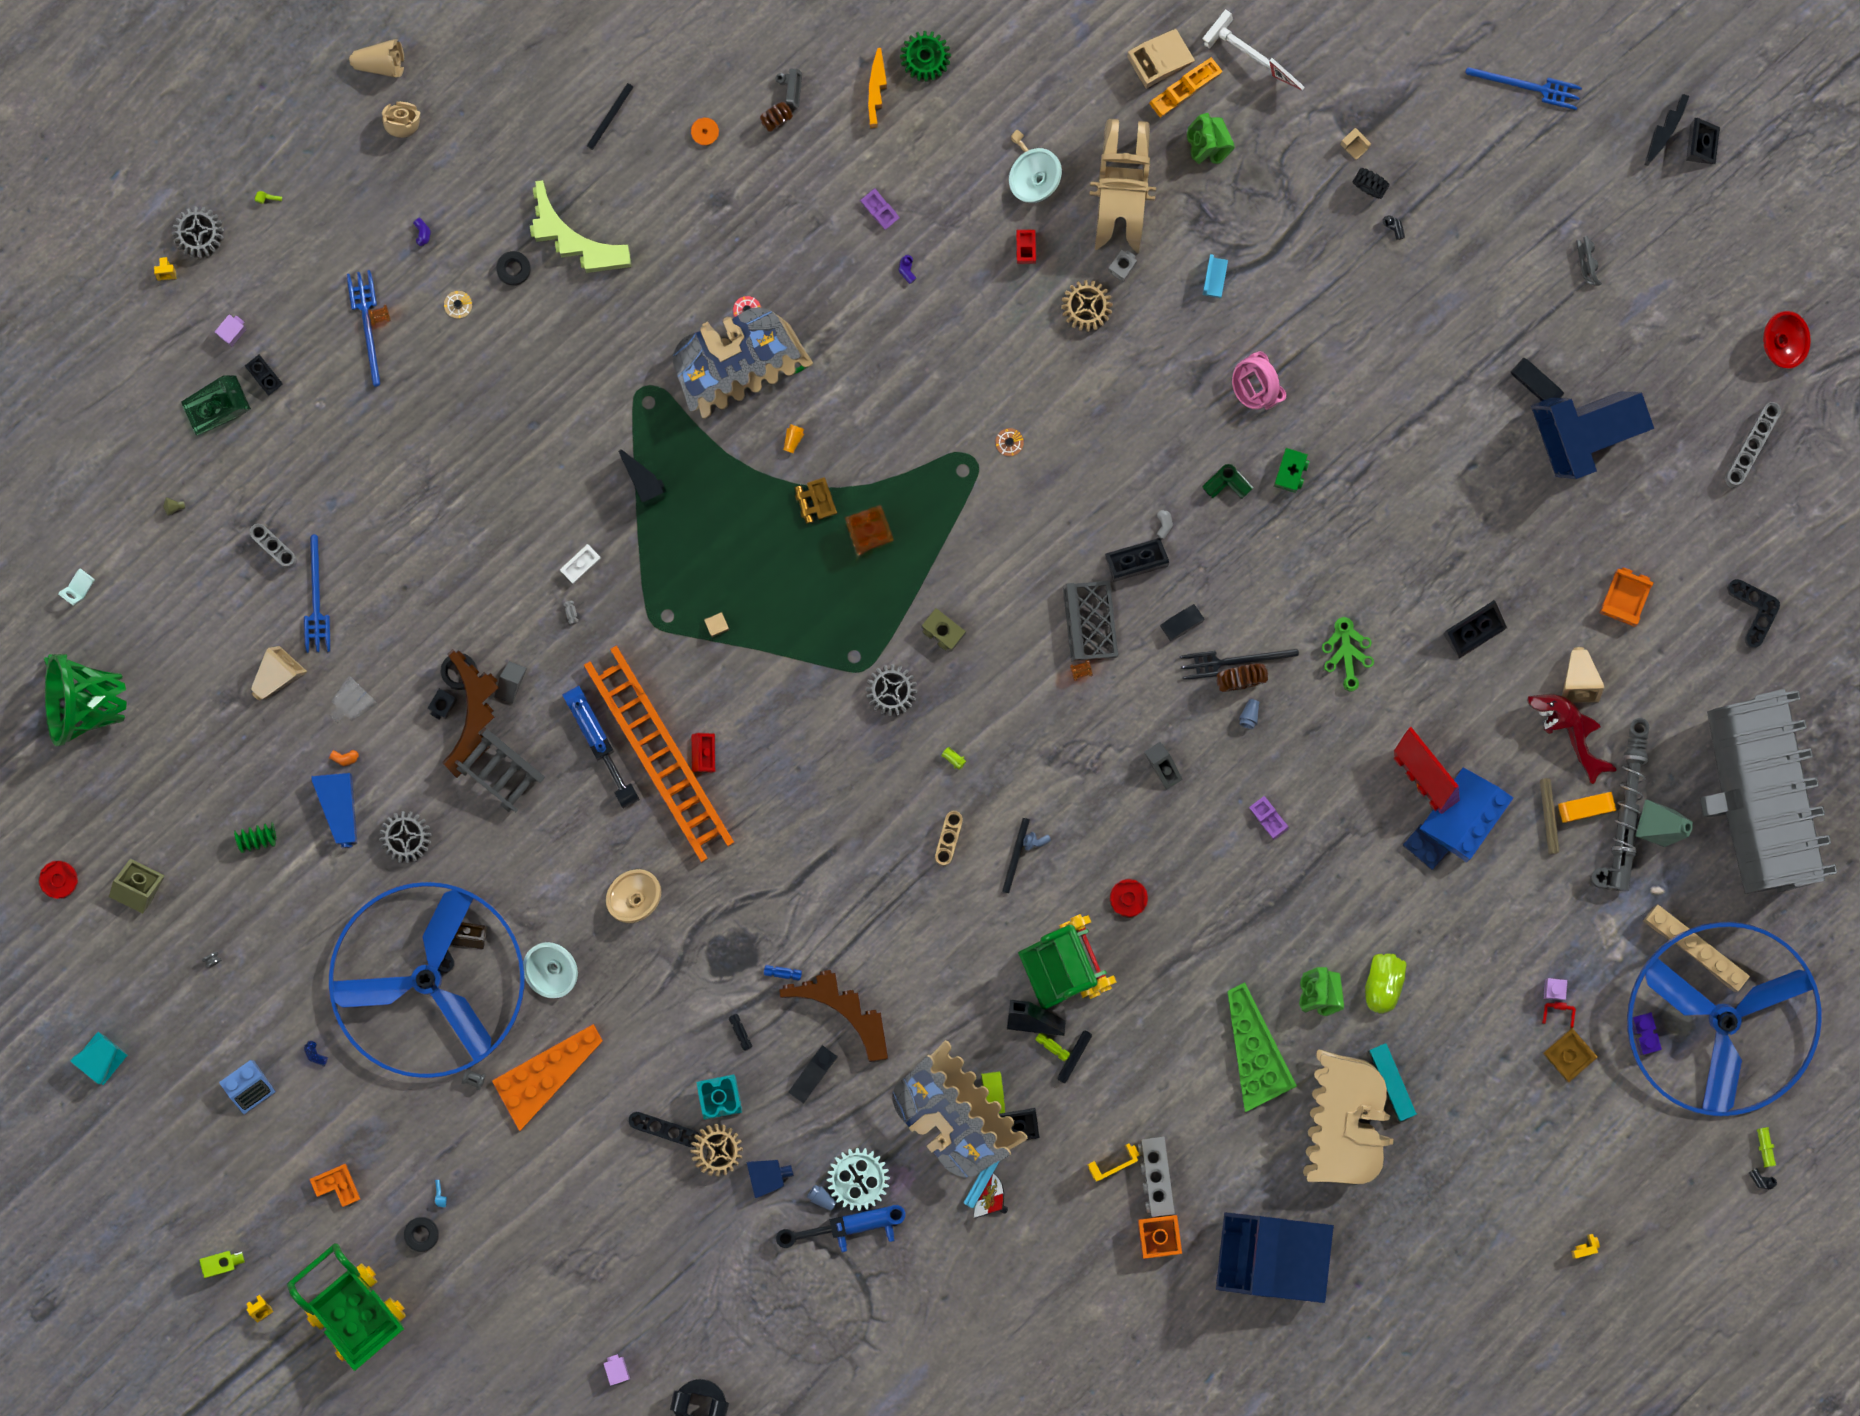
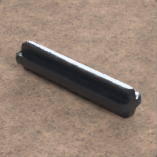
[1057,1030,1092,1084]

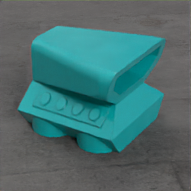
[70,1031,128,1085]
[696,1074,742,1120]

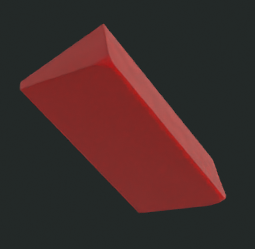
[691,733,715,772]

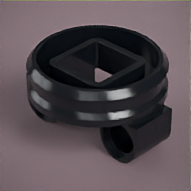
[670,1379,729,1416]

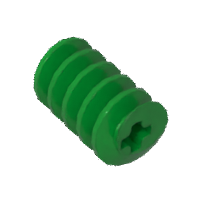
[234,822,277,853]

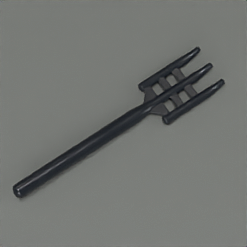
[1179,649,1299,680]

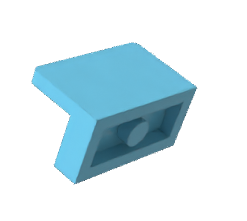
[1202,254,1228,298]

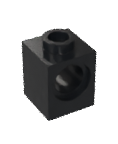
[428,688,457,720]

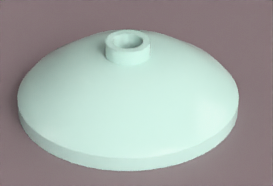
[1009,148,1062,203]
[523,942,578,998]

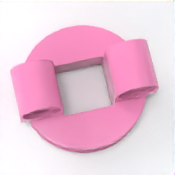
[1232,351,1286,410]

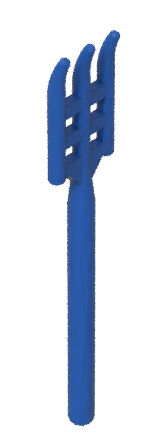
[1465,67,1582,110]
[347,270,380,387]
[304,534,330,653]

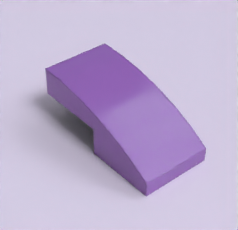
[859,188,900,230]
[1249,796,1289,840]

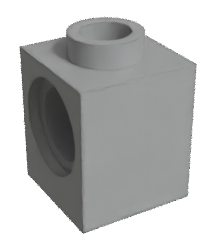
[1108,250,1137,282]

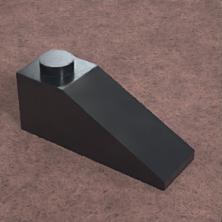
[788,1045,838,1104]

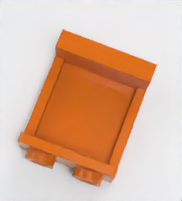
[1599,567,1654,627]

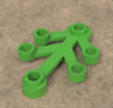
[1322,617,1374,692]

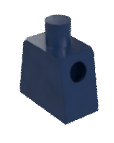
[746,1160,794,1198]

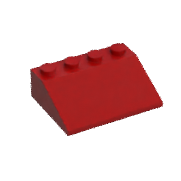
[1393,727,1460,814]

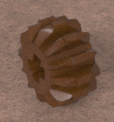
[760,102,793,132]

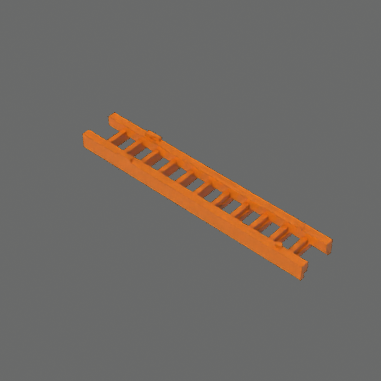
[584,645,735,863]

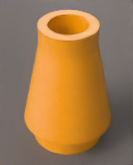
[783,424,805,454]

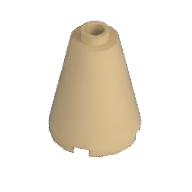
[349,39,404,77]

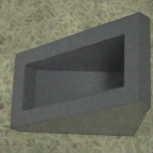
[494,661,527,704]

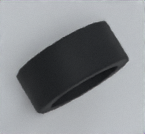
[440,653,478,690]

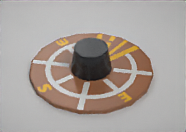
[996,428,1024,456]

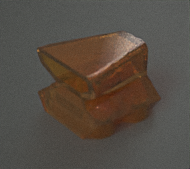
[845,505,894,556]

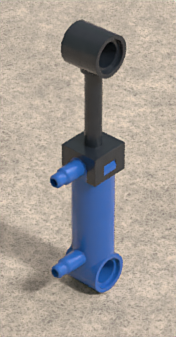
[562,686,640,809]
[776,1205,905,1252]

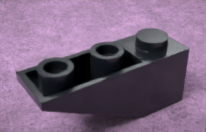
[1007,1000,1066,1036]

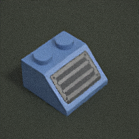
[219,1060,276,1114]

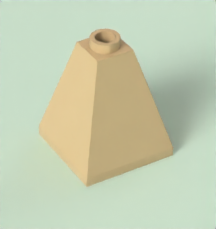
[251,646,307,701]
[1562,647,1604,703]

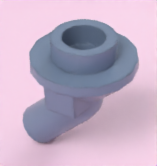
[1023,832,1051,851]

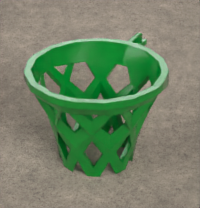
[44,654,127,747]

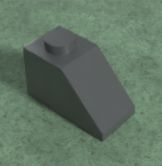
[1144,742,1183,790]

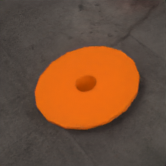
[691,117,719,145]

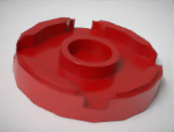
[39,861,78,899]
[1110,879,1148,918]

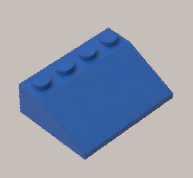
[1420,767,1513,863]

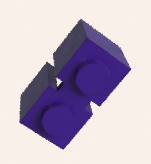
[1632,1012,1662,1055]

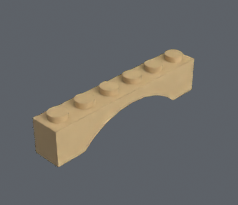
[1643,905,1750,992]

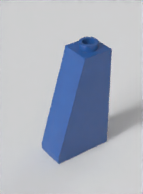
[311,773,357,848]

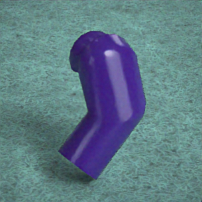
[899,255,917,284]

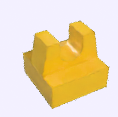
[154,257,177,281]
[246,1295,273,1323]

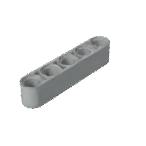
[1725,402,1781,488]

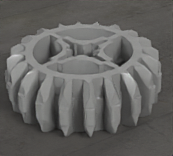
[172,206,224,258]
[866,664,917,716]
[379,811,432,863]

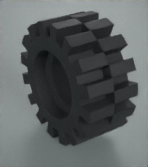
[1352,168,1390,199]

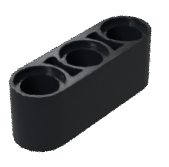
[1510,358,1564,401]

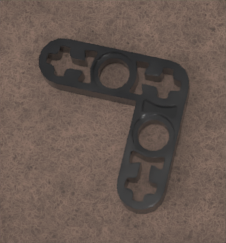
[1727,579,1780,648]

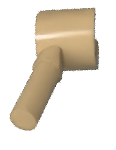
[1011,130,1029,152]

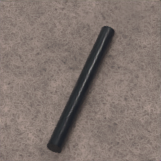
[587,83,634,150]
[1002,818,1030,894]

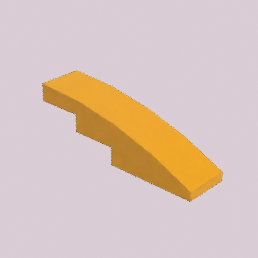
[868,48,887,129]
[1149,57,1223,118]

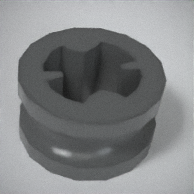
[202,952,222,968]

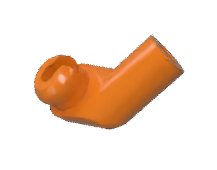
[329,750,359,766]

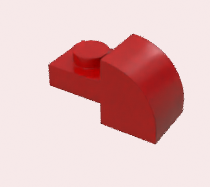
[1016,230,1036,264]

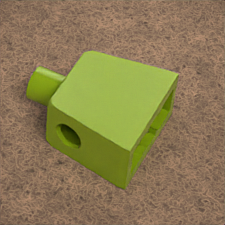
[199,1251,245,1279]

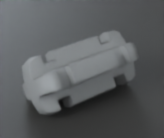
[564,601,579,624]

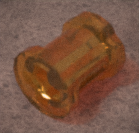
[368,305,391,326]
[1070,660,1093,681]

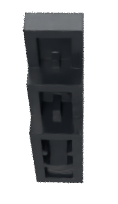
[1644,94,1689,166]

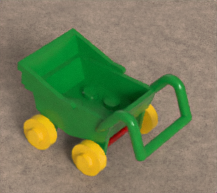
[1018,914,1117,1010]
[287,1243,406,1371]

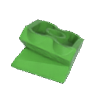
[1187,113,1235,164]
[1299,967,1344,1016]

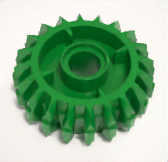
[900,31,951,82]

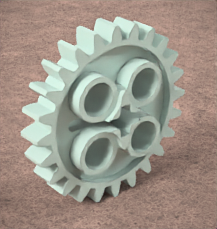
[827,1148,890,1211]

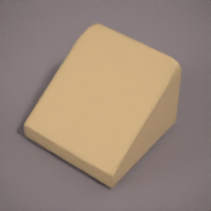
[704,612,729,637]

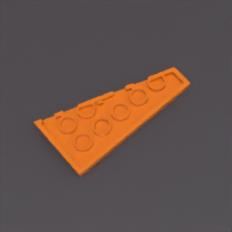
[492,1024,603,1131]

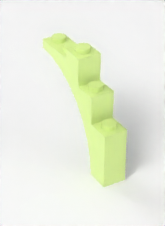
[530,180,631,273]

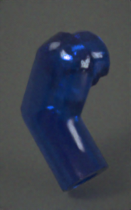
[304,1041,328,1067]

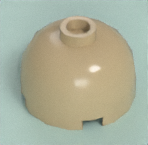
[382,101,420,138]

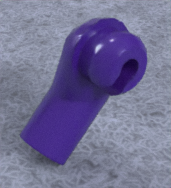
[413,217,431,246]

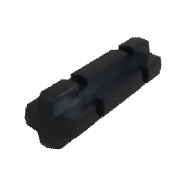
[729,1014,752,1051]

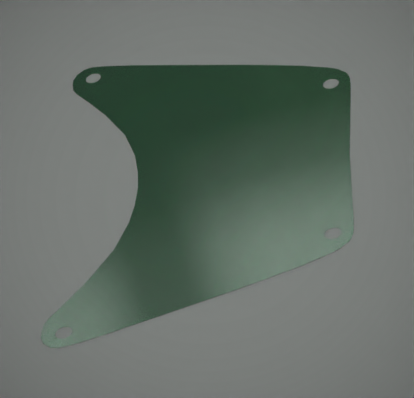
[632,385,979,673]

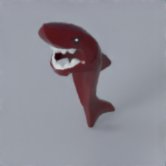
[1527,694,1617,784]

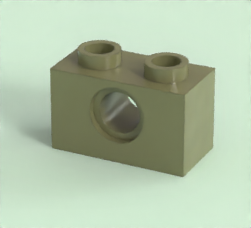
[922,608,966,652]

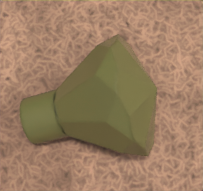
[163,497,185,516]

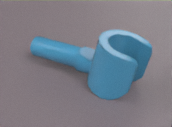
[435,1180,447,1207]

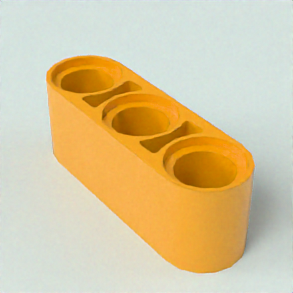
[1558,792,1616,823]

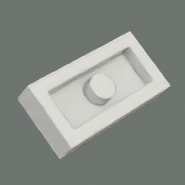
[560,544,601,584]

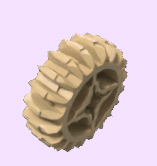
[1061,280,1113,332]
[690,1124,743,1177]

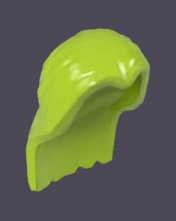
[1365,954,1406,1014]

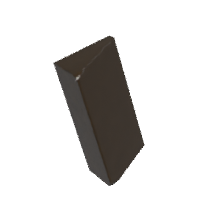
[451,922,487,949]

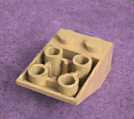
[1127,29,1195,89]

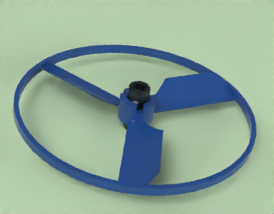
[329,882,525,1078]
[1627,922,1822,1116]

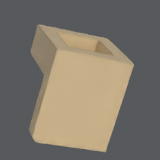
[1340,128,1371,160]

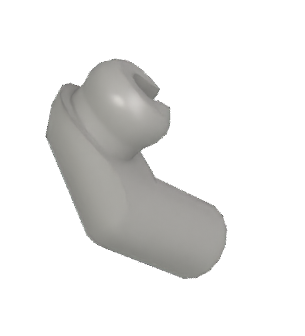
[1156,510,1173,539]

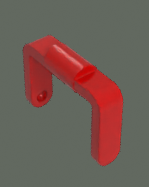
[1542,1001,1576,1028]

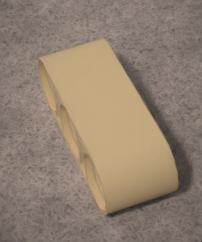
[935,811,963,866]

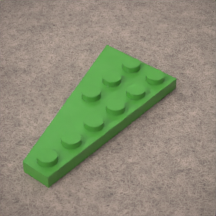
[1227,982,1297,1112]

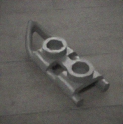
[1576,236,1602,286]

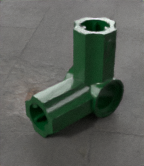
[1202,464,1254,499]

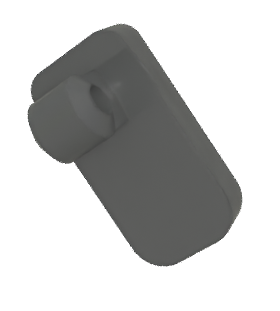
[775,69,802,108]

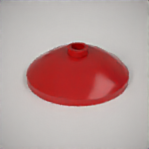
[1763,311,1811,369]

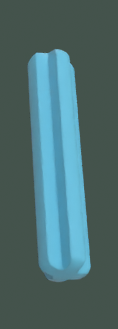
[964,1161,999,1208]

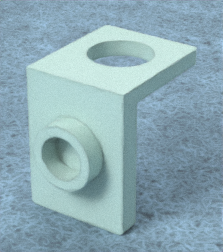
[58,569,95,605]

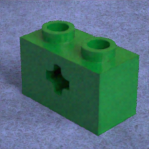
[1273,448,1310,493]

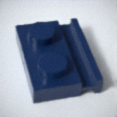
[1402,824,1449,870]

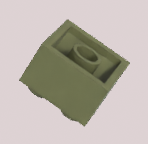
[109,859,165,914]

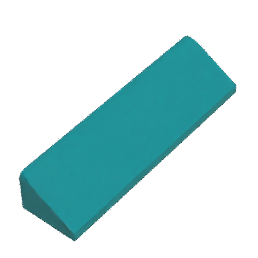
[1368,1043,1417,1122]

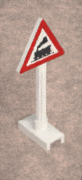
[1203,9,1305,90]

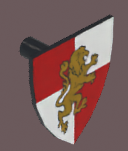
[974,1173,1008,1218]

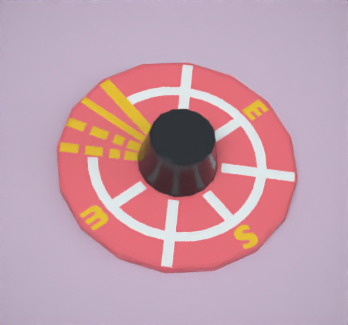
[733,296,761,317]

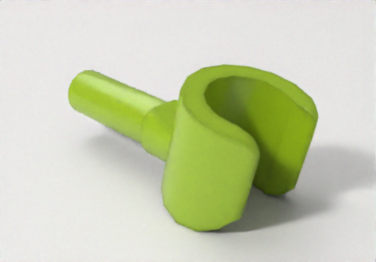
[254,191,282,204]

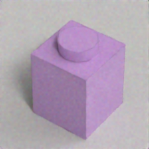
[215,315,246,347]
[1543,978,1567,1001]
[604,1354,630,1386]

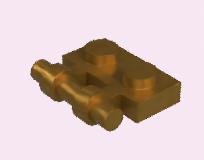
[794,477,837,524]

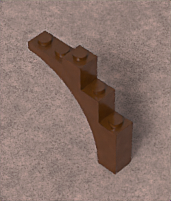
[442,649,499,778]
[779,970,888,1062]

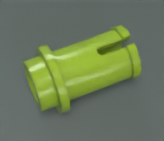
[941,747,966,770]

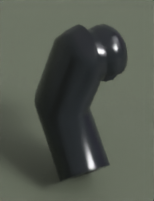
[1382,215,1405,240]
[1749,1168,1777,1190]

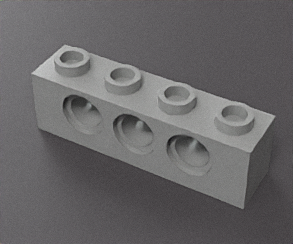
[1138,1137,1175,1217]

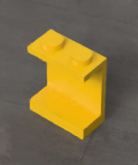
[1087,1143,1140,1182]

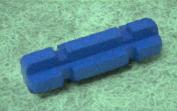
[764,965,802,981]

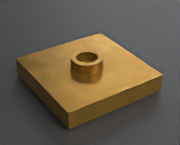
[1543,1028,1598,1083]

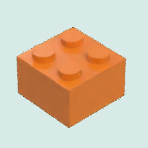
[1138,1215,1182,1259]

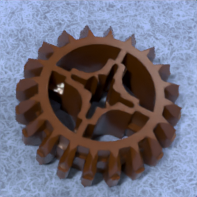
[1216,663,1268,692]

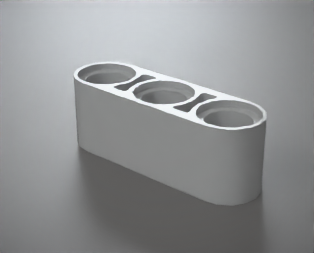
[250,524,297,569]

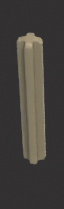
[1540,778,1559,854]

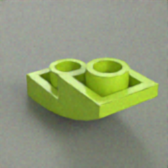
[981,1071,1005,1114]

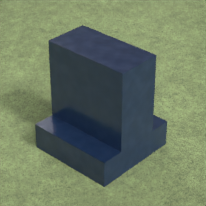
[1530,391,1655,479]
[1216,1212,1334,1303]

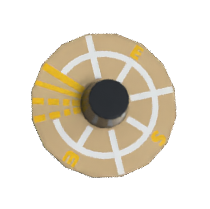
[444,291,472,319]

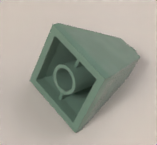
[1635,800,1693,847]

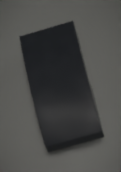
[244,354,283,396]
[1160,604,1205,641]

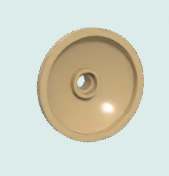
[606,869,661,923]

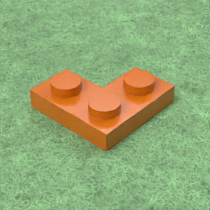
[310,1164,361,1207]

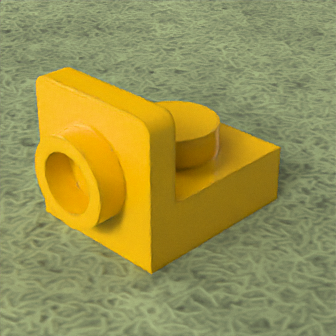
[1571,1234,1600,1259]

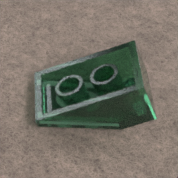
[181,375,251,436]

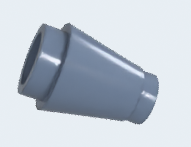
[1239,699,1260,729]
[807,1184,837,1211]

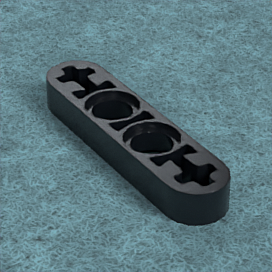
[628,1112,701,1148]

